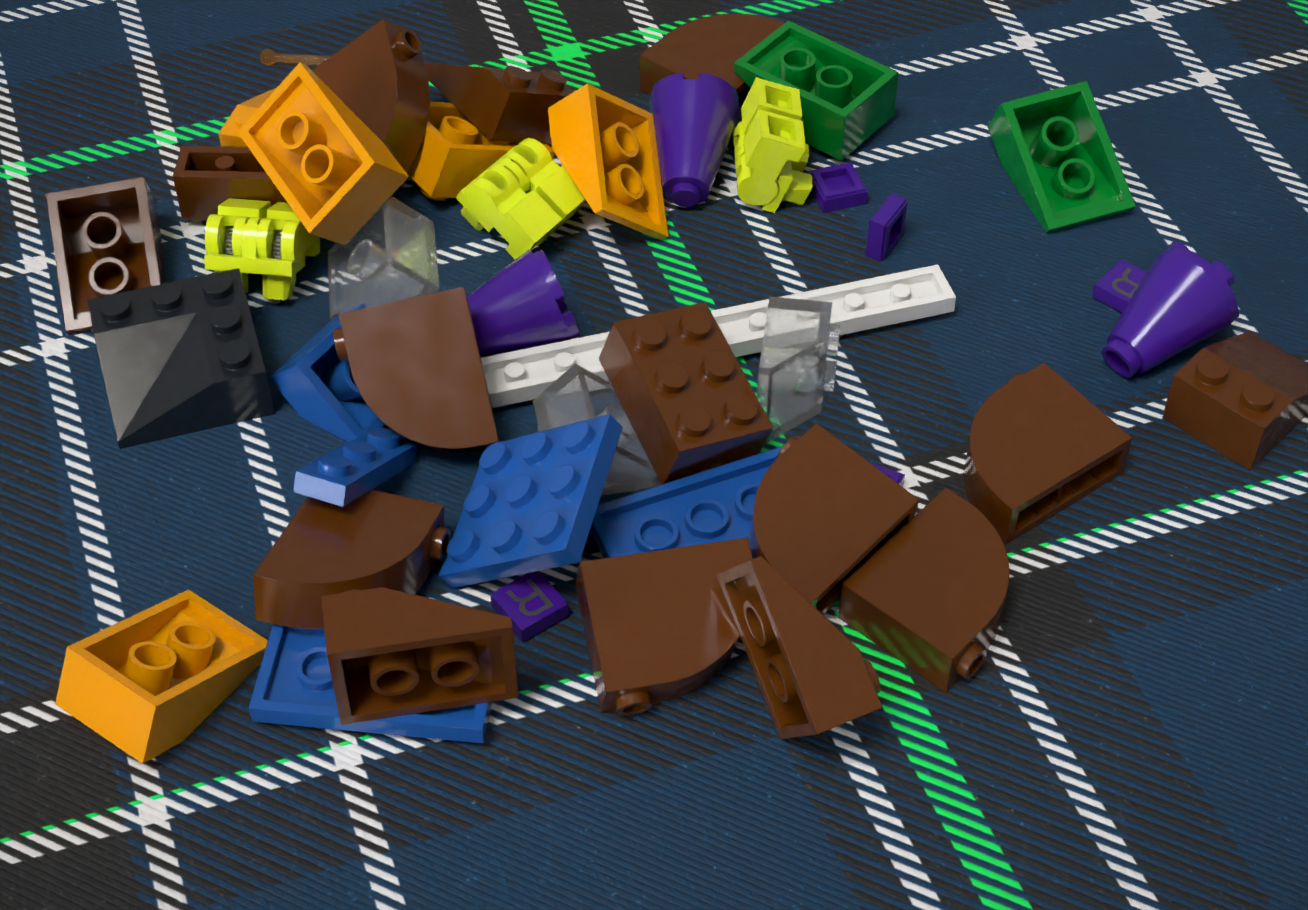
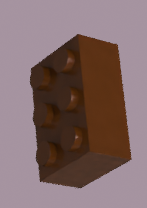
[599,302,773,484]

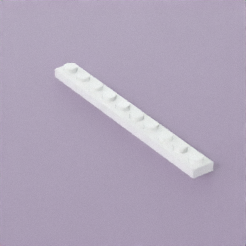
[481,265,956,408]

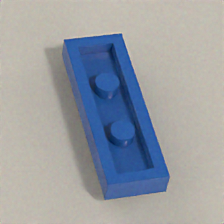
[293,428,418,507]

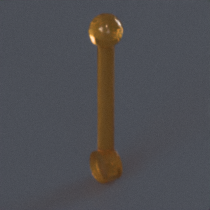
[260,48,337,66]

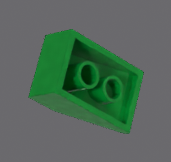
[733,20,899,161]
[987,81,1136,233]

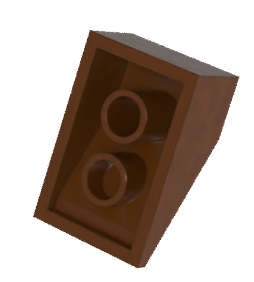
[424,62,574,144]
[46,177,165,334]
[1162,331,1308,471]
[716,556,882,739]
[321,587,519,725]

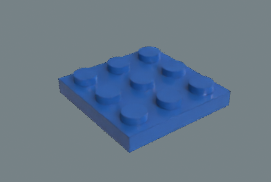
[439,414,623,588]

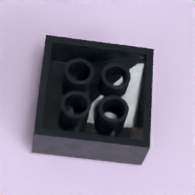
[87,268,275,449]

